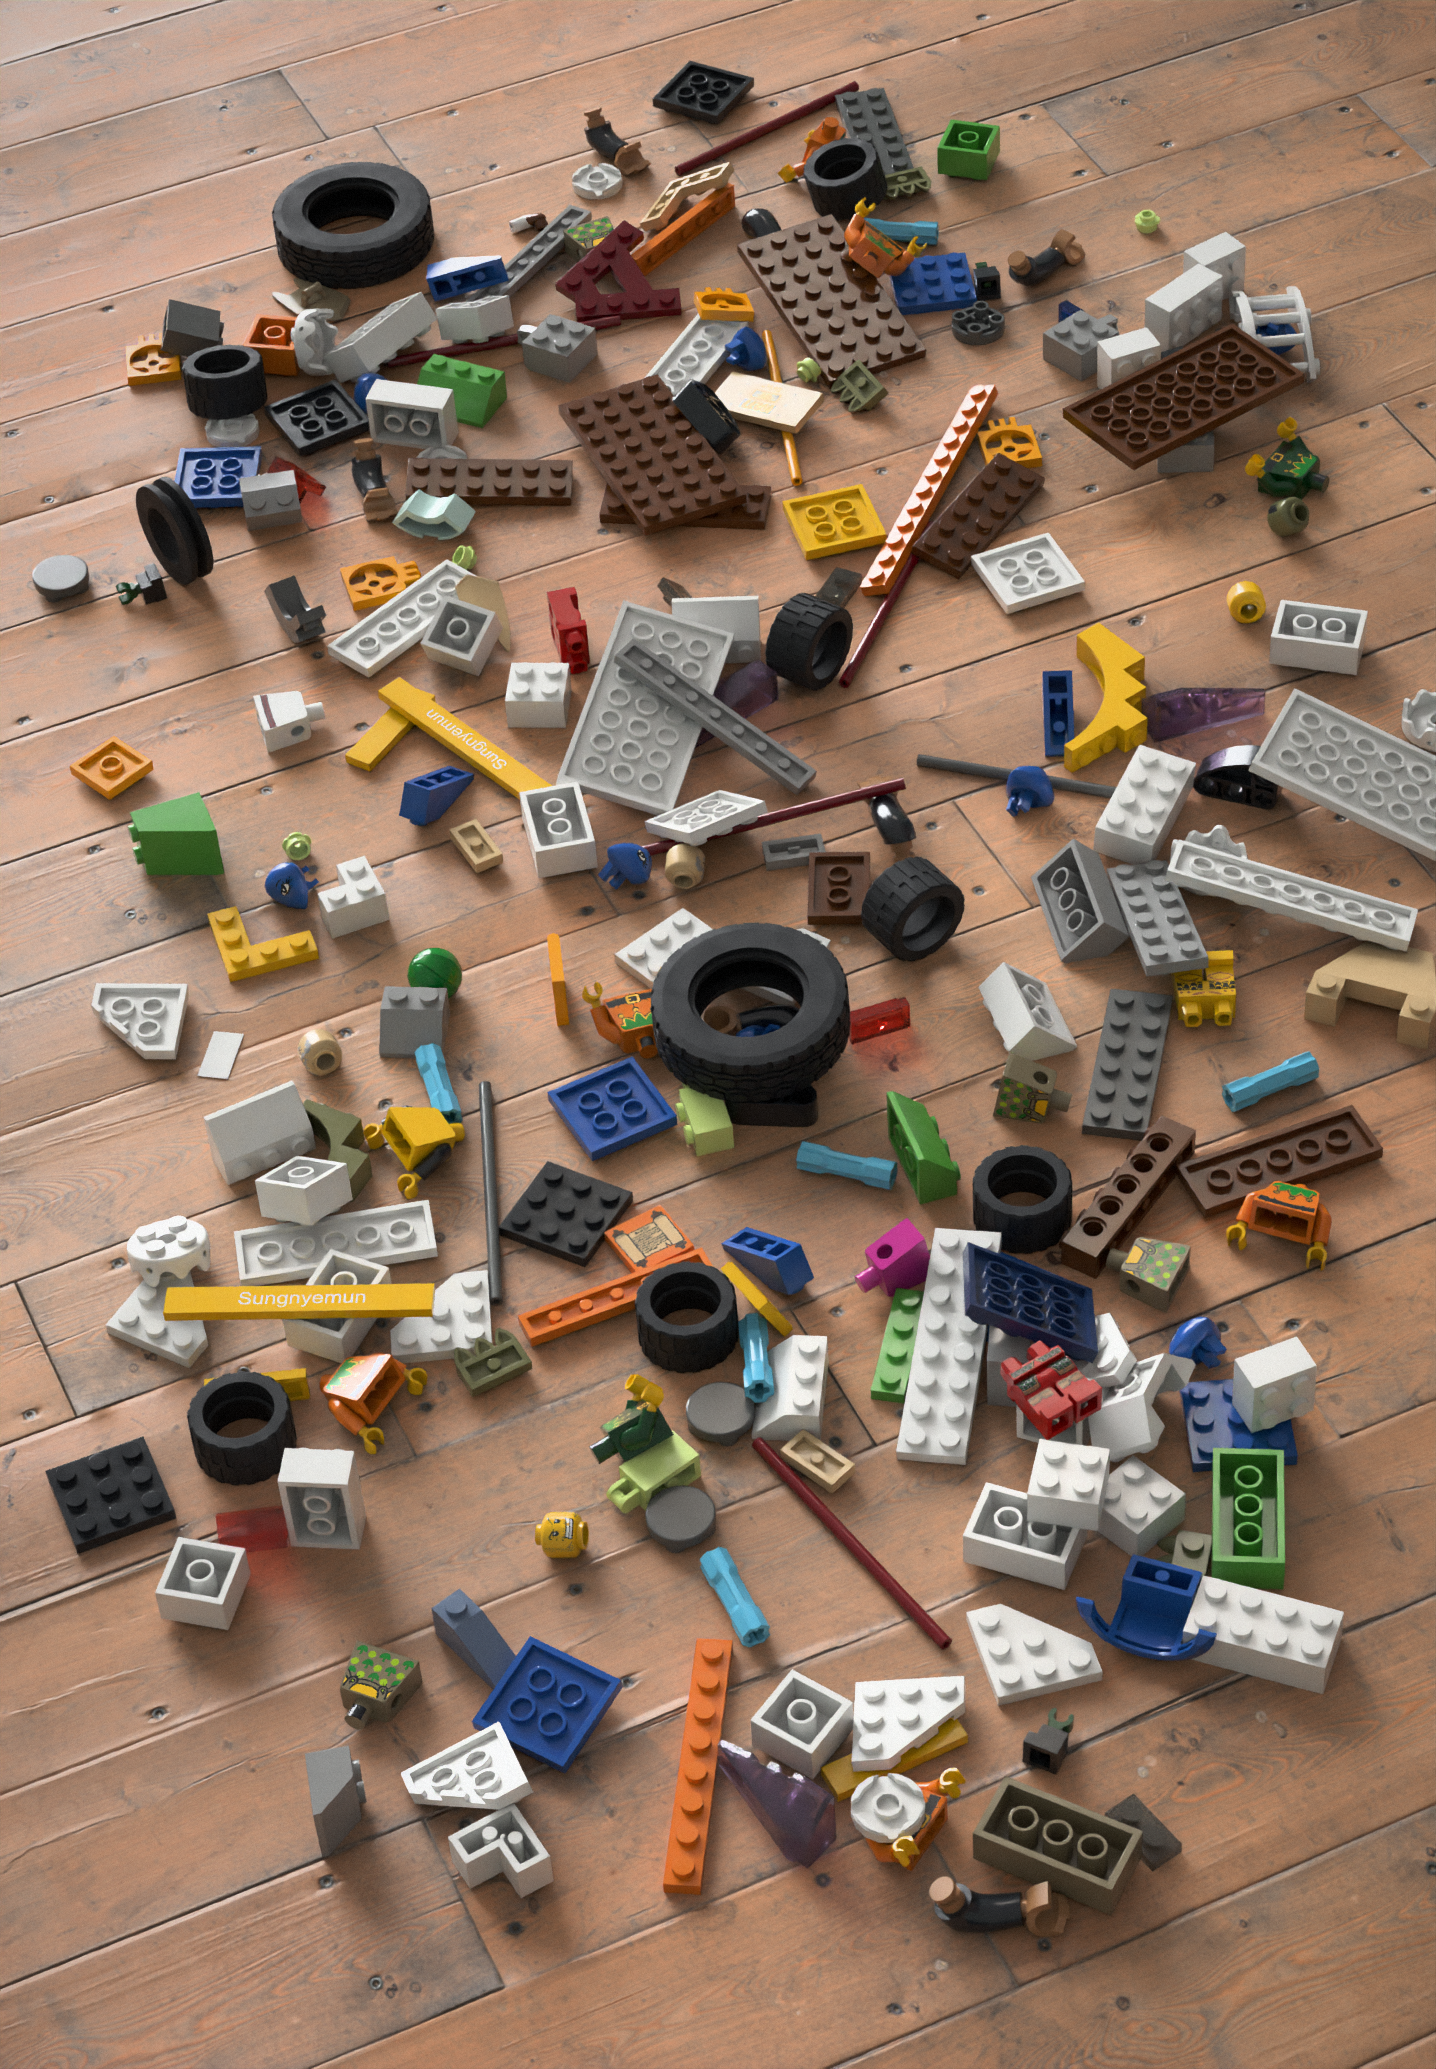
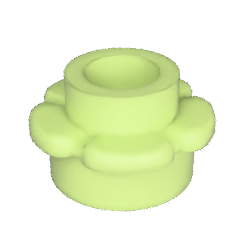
[1134,210,1160,233]
[796,358,821,382]
[452,545,477,570]
[282,832,312,860]

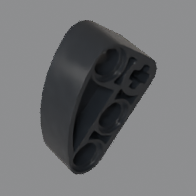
[672,379,741,454]
[1193,745,1283,810]
[725,1085,818,1127]

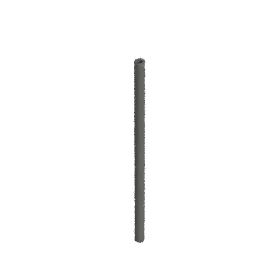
[917,754,1117,798]
[478,1081,503,1306]

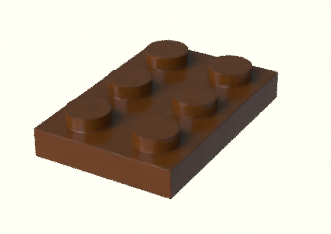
[807,852,870,925]

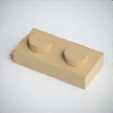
[449,819,504,873]
[780,1429,855,1494]

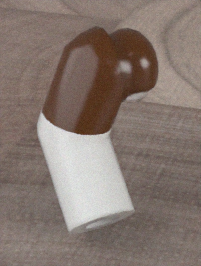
[509,213,548,234]

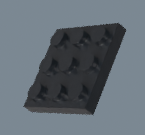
[653,61,754,124]
[264,379,370,457]
[499,1161,633,1267]
[45,1436,176,1554]

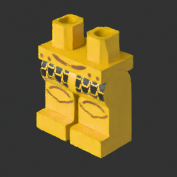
[1171,950,1236,1027]

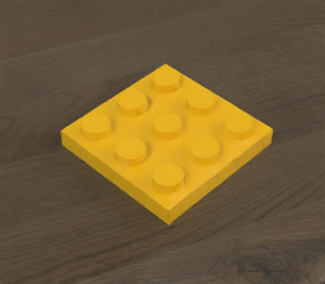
[782,484,887,560]

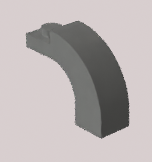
[264,575,327,643]

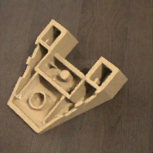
[1304,941,1436,1050]

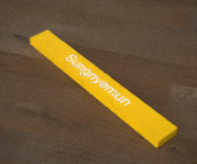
[378,677,552,800]
[163,1283,435,1321]

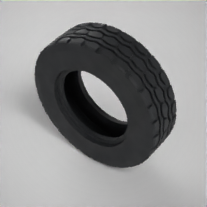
[272,162,434,289]
[651,922,850,1102]

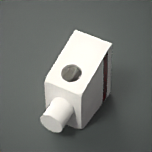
[253,691,325,753]

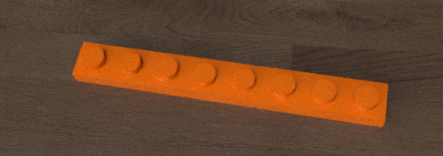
[663,1638,733,1895]

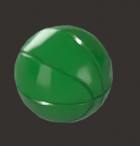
[407,948,462,999]

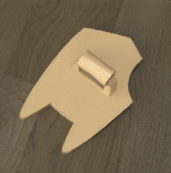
[455,574,510,652]

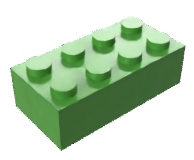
[1211,1448,1285,1589]

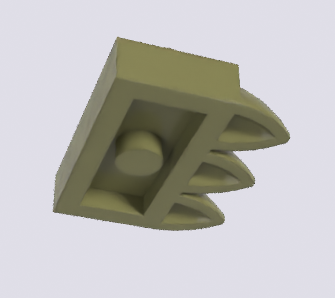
[883,166,931,200]
[831,359,888,412]
[454,1328,532,1397]
[1155,1529,1212,1577]

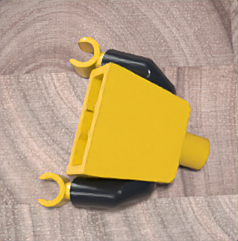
[363,1105,465,1200]

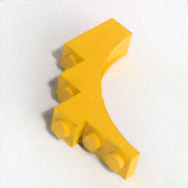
[1064,623,1148,773]

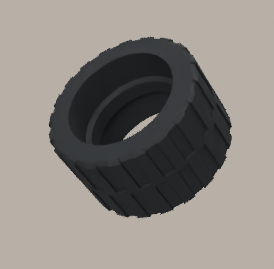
[803,138,888,220]
[182,345,268,420]
[765,593,853,691]
[861,857,965,961]
[973,1145,1072,1254]
[635,1261,739,1373]
[187,1371,297,1486]

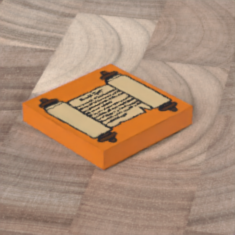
[604,1205,695,1273]

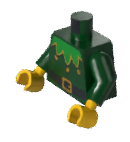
[1245,417,1329,500]
[589,1374,674,1464]

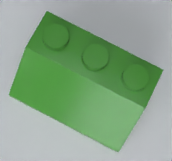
[417,354,507,428]
[886,1091,961,1204]

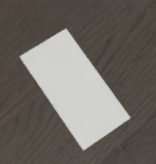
[197,1031,244,1079]

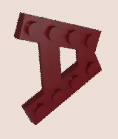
[555,220,682,322]

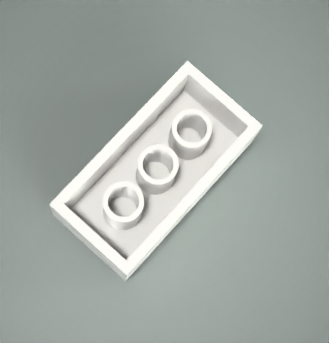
[323,292,438,383]
[1093,745,1196,865]
[1182,1575,1344,1694]

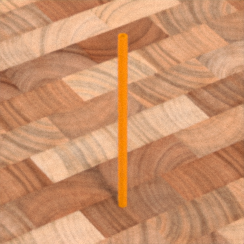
[762,330,803,486]

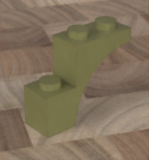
[303,1099,373,1202]

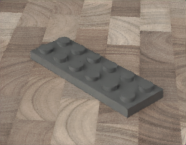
[835,88,914,175]
[1082,989,1173,1141]

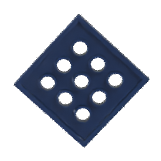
[963,1242,1098,1363]

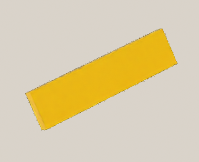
[345,688,436,772]
[821,1718,968,1802]

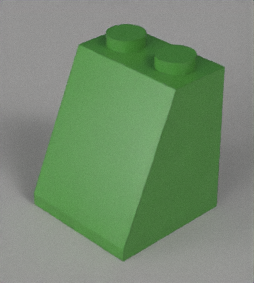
[128,792,224,875]

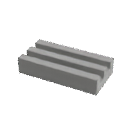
[761,833,825,871]

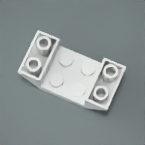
[1088,1353,1196,1462]

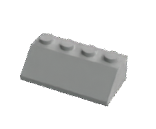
[1031,839,1130,963]

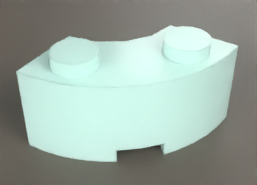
[392,489,476,540]

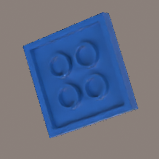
[889,253,977,315]
[174,446,262,508]
[547,1056,678,1161]
[1179,1379,1298,1472]
[472,1636,623,1774]

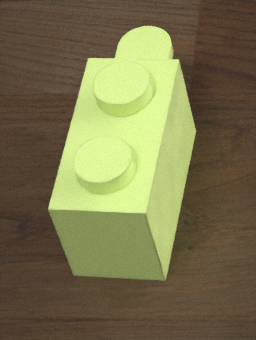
[675,1083,734,1156]
[606,1430,701,1513]

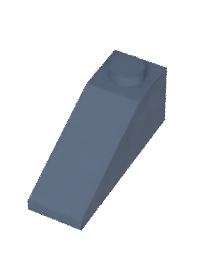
[431,1588,516,1689]

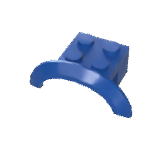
[1076,1554,1217,1661]

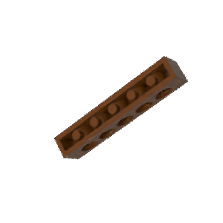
[1059,1116,1196,1279]

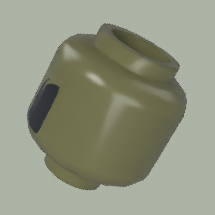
[1267,497,1310,537]

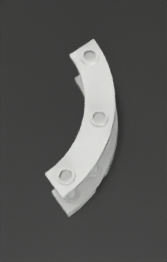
[1228,286,1320,383]

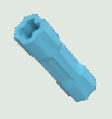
[864,218,939,246]
[414,1043,463,1124]
[1222,1051,1320,1112]
[796,1141,898,1190]
[738,1313,774,1403]
[699,1547,771,1647]

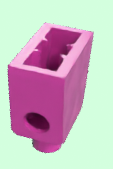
[854,1218,930,1297]

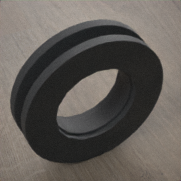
[136,477,214,585]

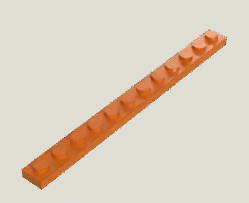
[860,385,999,596]

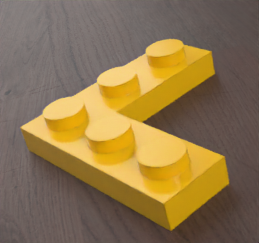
[207,906,319,982]

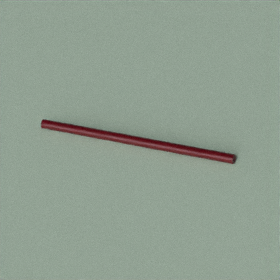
[675,81,859,176]
[387,315,621,368]
[839,521,934,688]
[641,777,906,856]
[752,1437,952,1650]

